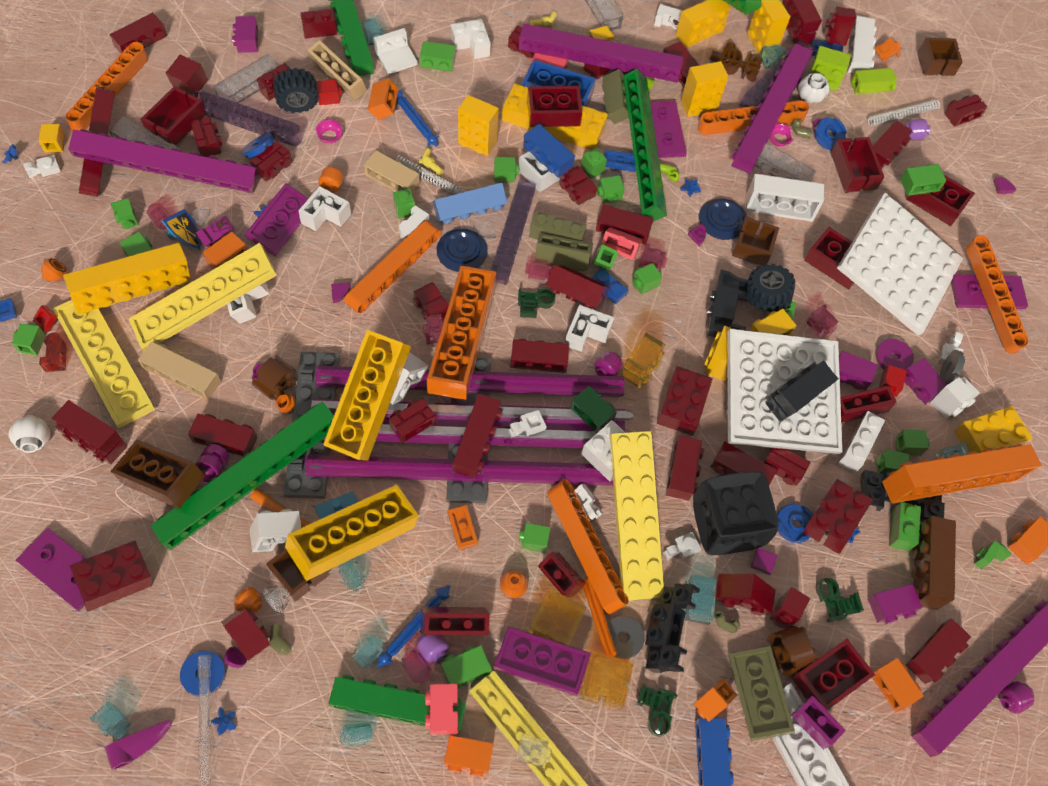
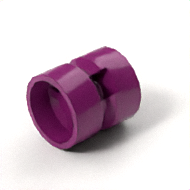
[195,444,229,483]

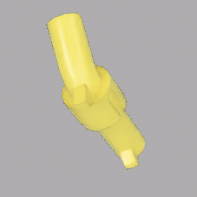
[529,12,557,27]
[419,148,444,175]

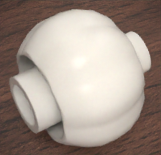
[798,73,830,103]
[8,415,51,453]

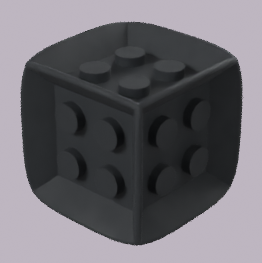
[693,471,778,555]

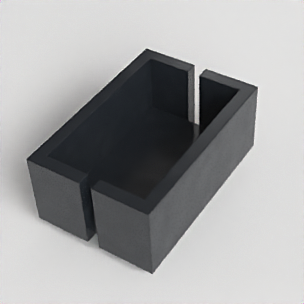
[765,360,838,422]

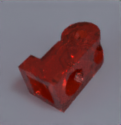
[39,333,67,372]

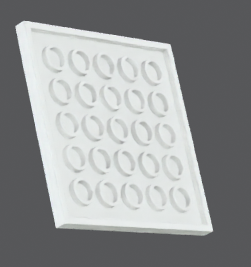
[837,193,963,336]
[727,329,842,454]

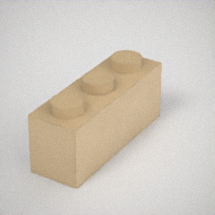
[364,150,420,193]

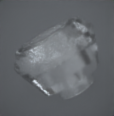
[262,585,290,613]

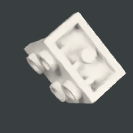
[374,28,418,74]

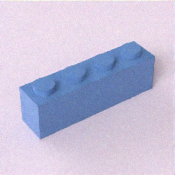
[432,183,508,224]

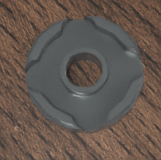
[940,350,965,384]
[607,616,645,659]

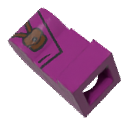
[196,216,235,247]

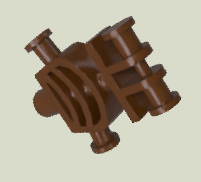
[710,42,763,81]

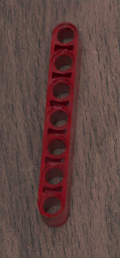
[79,87,115,197]

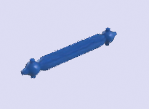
[397,89,439,147]
[377,585,450,668]

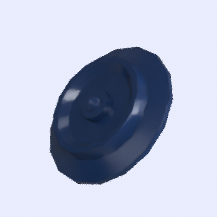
[699,198,747,240]
[437,229,487,272]

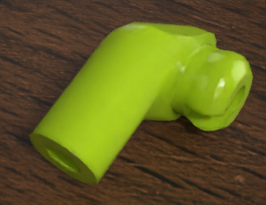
[660,163,680,182]

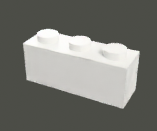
[837,411,885,474]

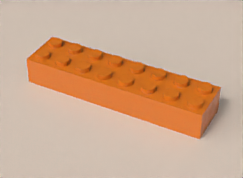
[427,266,497,400]
[882,444,1042,504]

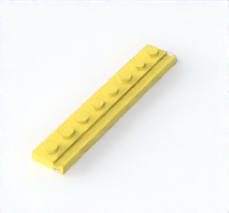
[469,670,588,786]

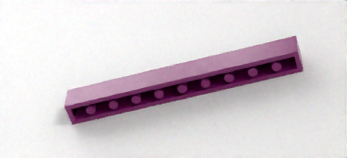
[518,23,683,83]
[731,43,813,174]
[68,129,257,193]
[911,599,1048,757]

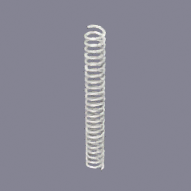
[868,100,940,126]
[396,155,467,195]

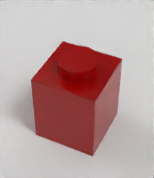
[316,79,342,105]
[879,365,907,398]

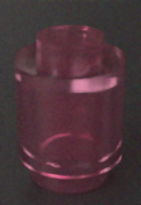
[146,203,171,230]
[525,260,552,281]
[401,649,432,684]

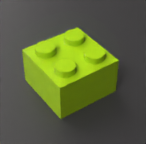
[809,46,851,91]

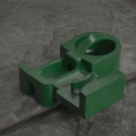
[518,288,556,318]
[816,578,864,623]
[636,684,678,737]

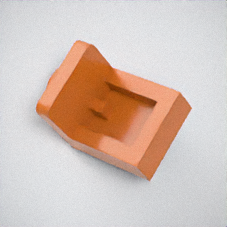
[874,37,901,62]

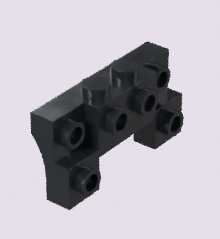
[706,270,749,337]
[860,470,945,521]
[645,584,700,673]

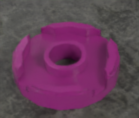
[876,339,914,370]

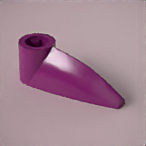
[105,720,172,770]

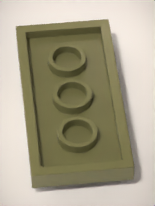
[728,646,795,741]

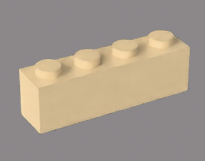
[307,40,367,101]
[138,342,221,400]

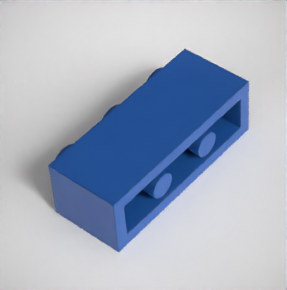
[523,124,575,178]
[695,718,734,786]

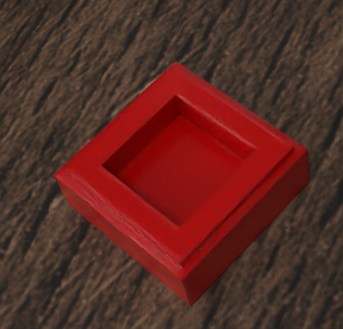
[33,305,58,332]

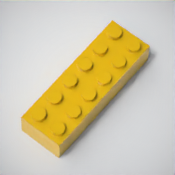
[502,83,608,150]
[63,243,191,314]
[323,330,411,460]
[285,484,419,581]

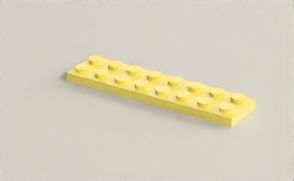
[129,243,277,350]
[53,300,155,429]
[610,431,664,601]

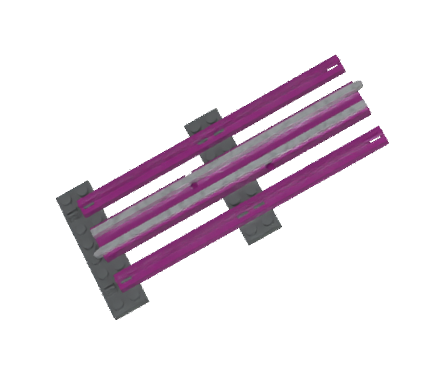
[284,352,634,503]

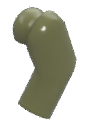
[791,118,813,139]
[713,610,740,633]
[269,624,292,655]

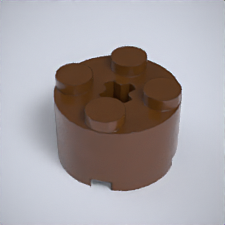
[252,355,297,401]
[767,626,818,676]

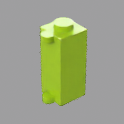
[850,68,897,94]

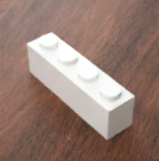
[848,16,877,74]

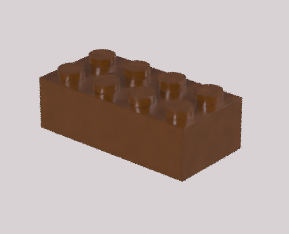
[110,440,205,509]
[911,516,956,610]

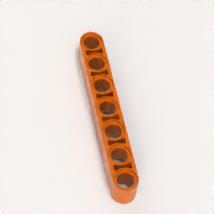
[65,42,148,131]
[698,101,810,135]
[344,220,441,313]
[966,235,1028,354]
[548,479,629,614]

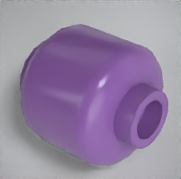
[905,119,931,141]
[417,634,449,663]

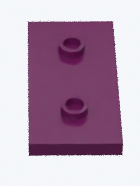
[650,101,687,158]
[245,183,309,257]
[951,274,1028,309]
[16,528,86,612]
[494,626,591,696]

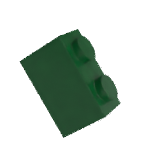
[570,386,617,434]

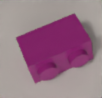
[232,16,258,53]
[839,351,878,391]
[904,358,948,405]
[868,584,923,624]
[791,696,846,749]

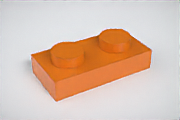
[447,505,478,550]

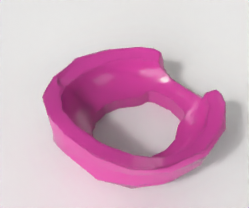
[316,120,342,143]
[769,123,793,147]

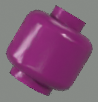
[594,351,622,376]
[999,681,1034,714]

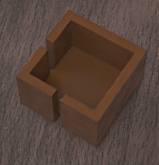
[918,38,963,76]
[732,217,780,266]
[266,548,329,602]

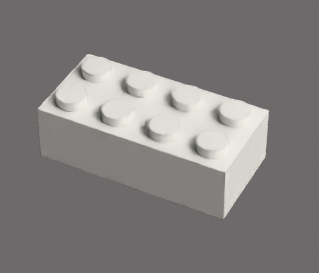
[745,174,824,222]

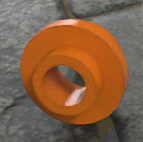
[276,394,295,413]

